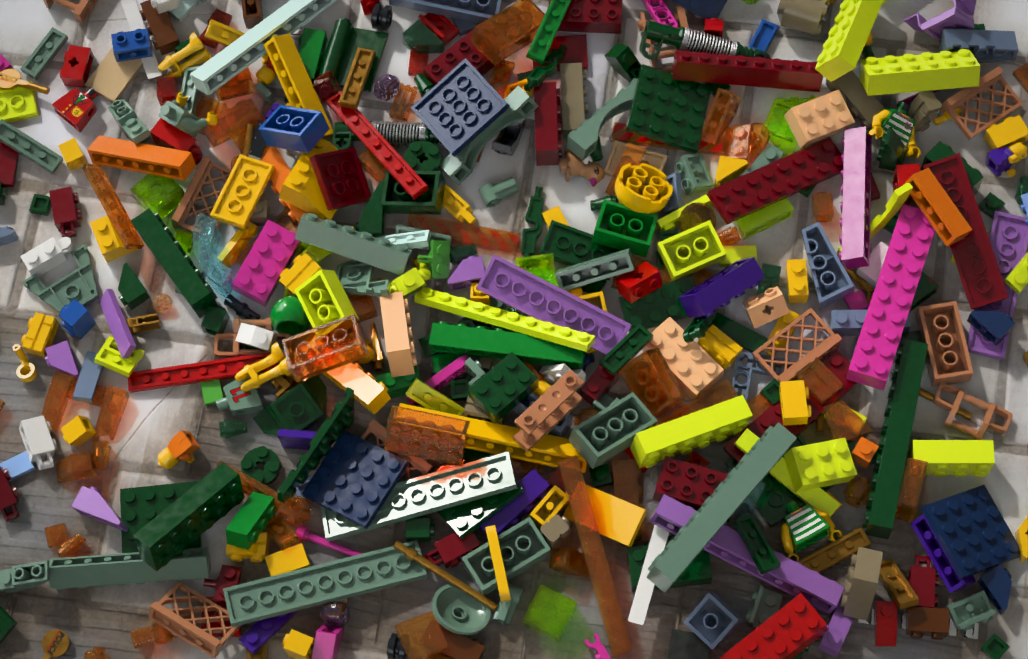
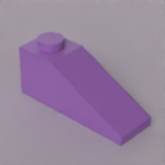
[71,486,128,532]
[818,595,854,658]

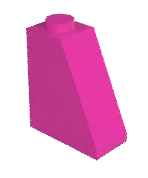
[312,623,344,659]

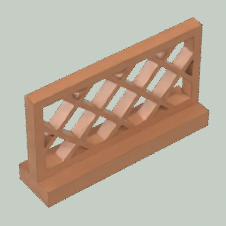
[940,66,1023,140]
[171,156,231,242]
[752,308,842,383]
[361,419,436,480]
[149,582,242,659]

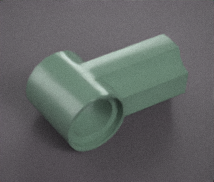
[479,177,519,208]
[493,584,524,625]

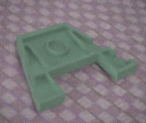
[22,243,99,313]
[336,260,391,296]

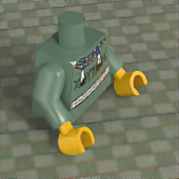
[159,92,218,138]

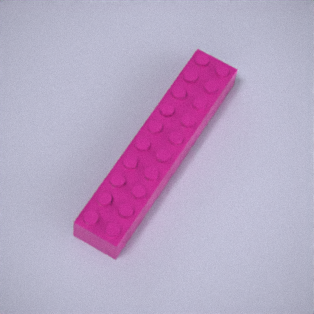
[846,204,935,391]

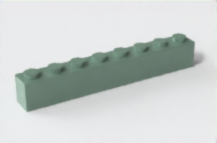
[49,547,211,590]

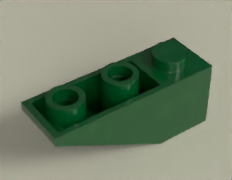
[877,127,907,171]

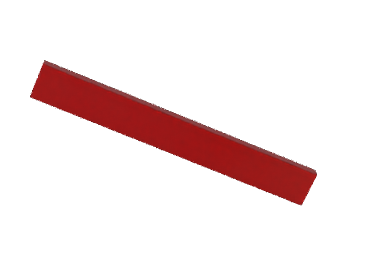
[326,90,429,200]
[128,352,280,393]

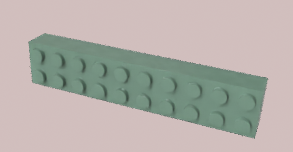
[646,422,797,593]

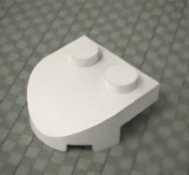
[539,364,587,387]

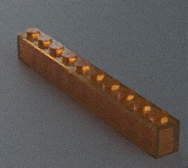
[557,456,633,657]

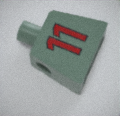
[216,377,264,417]

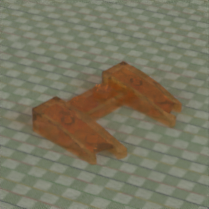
[41,371,130,443]

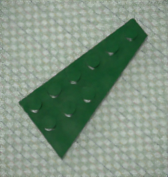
[277,387,355,503]

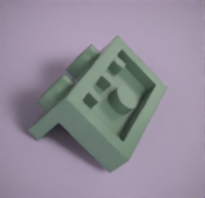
[675,153,714,196]
[746,585,783,629]

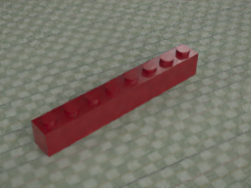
[672,51,823,92]

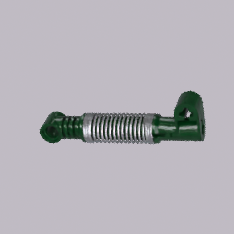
[639,20,771,60]
[332,121,442,150]

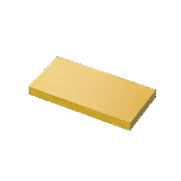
[209,154,275,230]
[563,482,647,547]

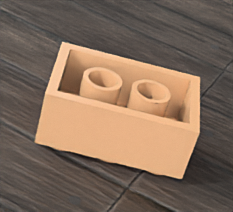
[784,90,855,149]

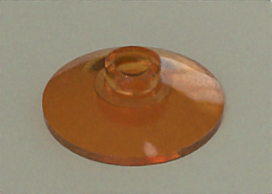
[737,123,770,158]

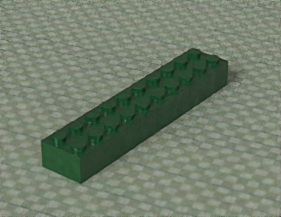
[862,339,928,540]

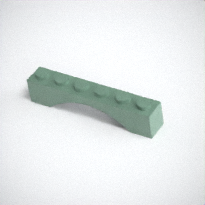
[566,78,638,161]
[440,85,538,185]

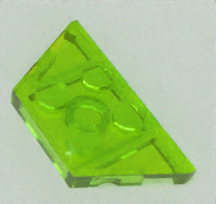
[762,95,816,156]

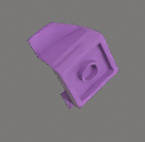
[904,0,976,42]

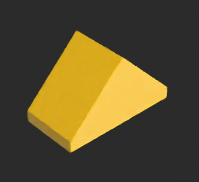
[714,155,748,188]

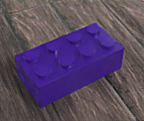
[678,257,765,319]

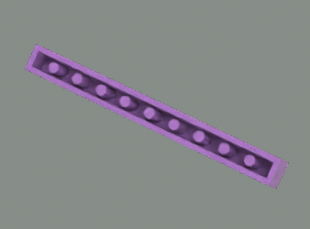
[650,494,844,615]

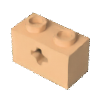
[742,286,790,329]

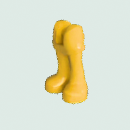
[157,32,212,81]
[235,342,294,392]

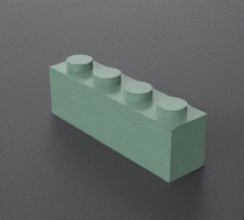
[555,248,635,291]

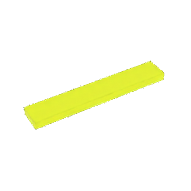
[734,428,840,517]

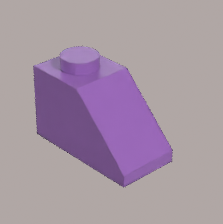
[448,256,485,291]
[44,340,80,381]

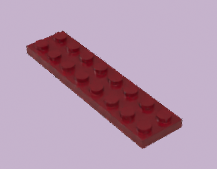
[706,137,843,225]
[923,153,1009,310]
[723,349,858,464]

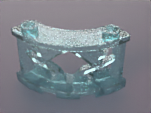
[193,212,233,298]

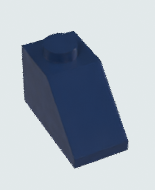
[967,311,1015,346]
[977,565,1012,615]

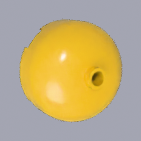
[615,163,673,214]

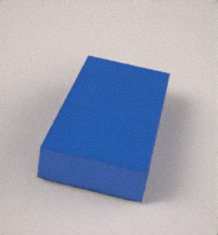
[748,19,779,58]

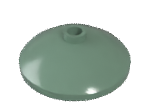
[431,584,491,635]

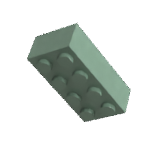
[569,392,657,469]
[462,517,551,596]

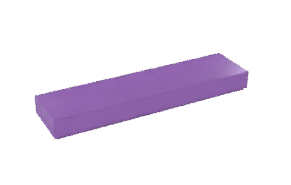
[99,289,136,359]

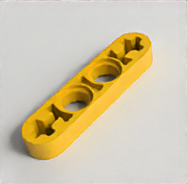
[485,525,511,602]

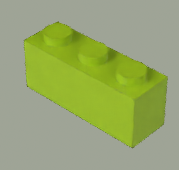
[732,198,794,240]

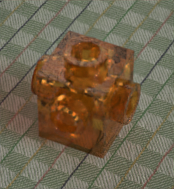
[278,496,311,526]

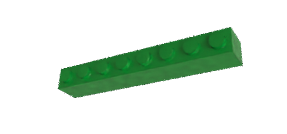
[429,321,586,370]

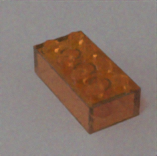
[470,0,545,65]
[282,314,369,383]
[384,405,470,466]

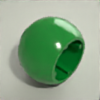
[270,296,311,336]

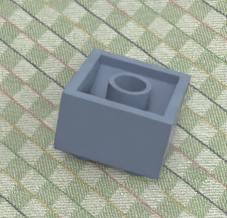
[683,592,745,650]

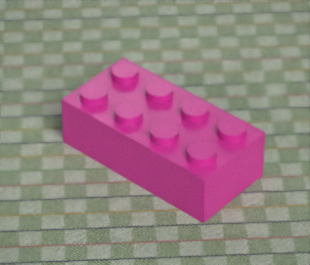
[231,220,302,307]

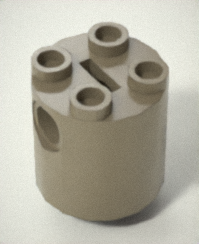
[777,0,830,35]

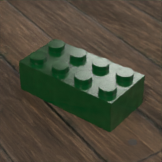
[627,543,712,592]

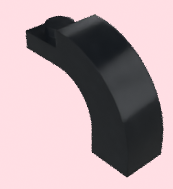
[491,118,527,156]

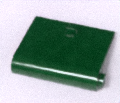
[317,18,389,92]

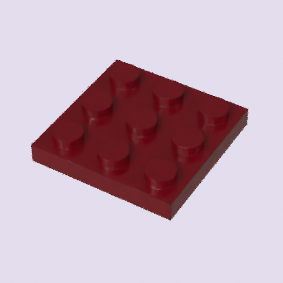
[309,147,372,211]

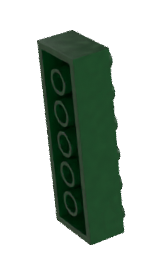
[131,208,218,318]
[134,462,245,571]

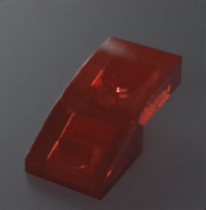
[199,9,232,49]

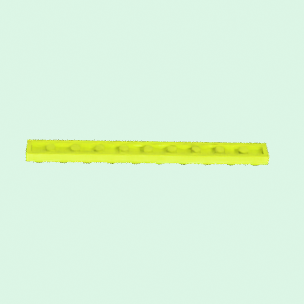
[414,287,596,352]

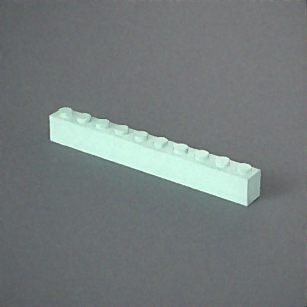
[190,0,337,95]

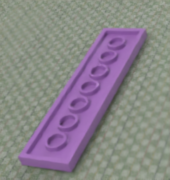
[967,211,1028,360]
[476,254,632,355]

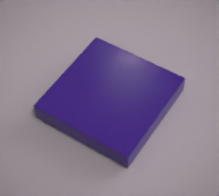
[278,429,317,450]

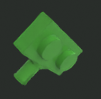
[417,240,450,279]

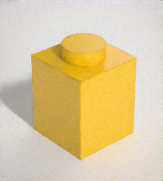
[58,138,87,171]
[61,415,96,446]

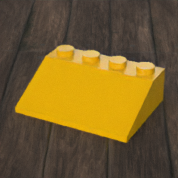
[279,139,338,220]

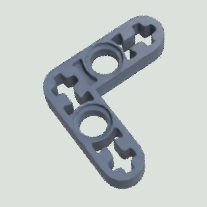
[730,352,790,402]

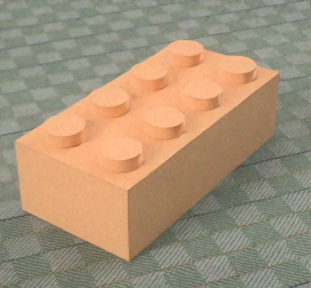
[380,292,417,378]
[642,317,724,402]

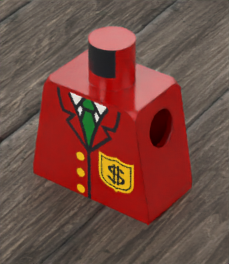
[52,87,98,133]

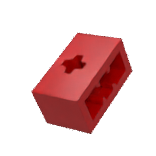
[59,45,94,88]
[615,261,662,303]

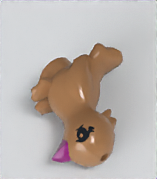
[559,145,605,187]

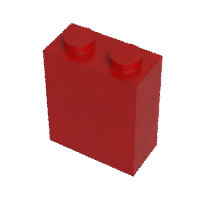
[150,118,203,165]

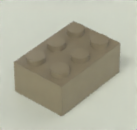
[841,547,883,621]

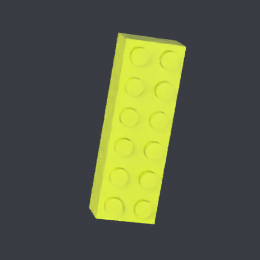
[815,0,884,82]
[859,49,980,96]
[630,395,753,469]

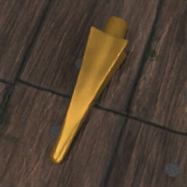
[371,323,385,371]

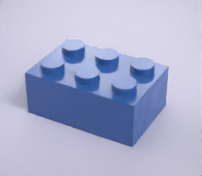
[259,105,330,153]

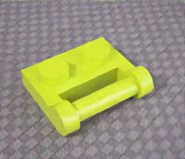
[94,336,145,377]

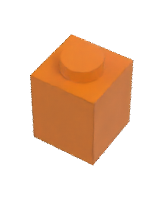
[851,436,879,469]

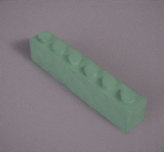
[295,213,412,276]

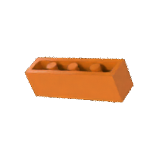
[903,168,972,247]

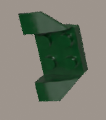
[253,373,327,435]

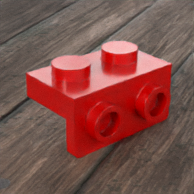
[418,13,460,47]

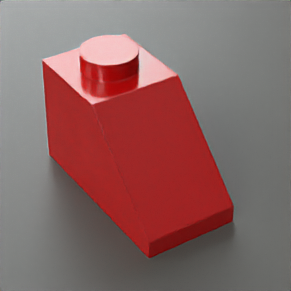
[704,18,724,39]
[874,601,898,647]

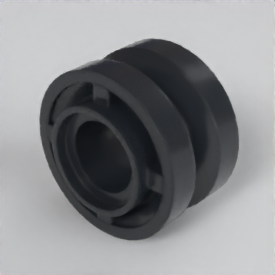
[371,3,393,31]
[387,633,410,659]

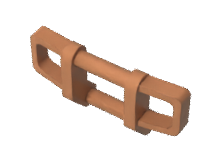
[214,317,292,358]
[933,382,1013,440]

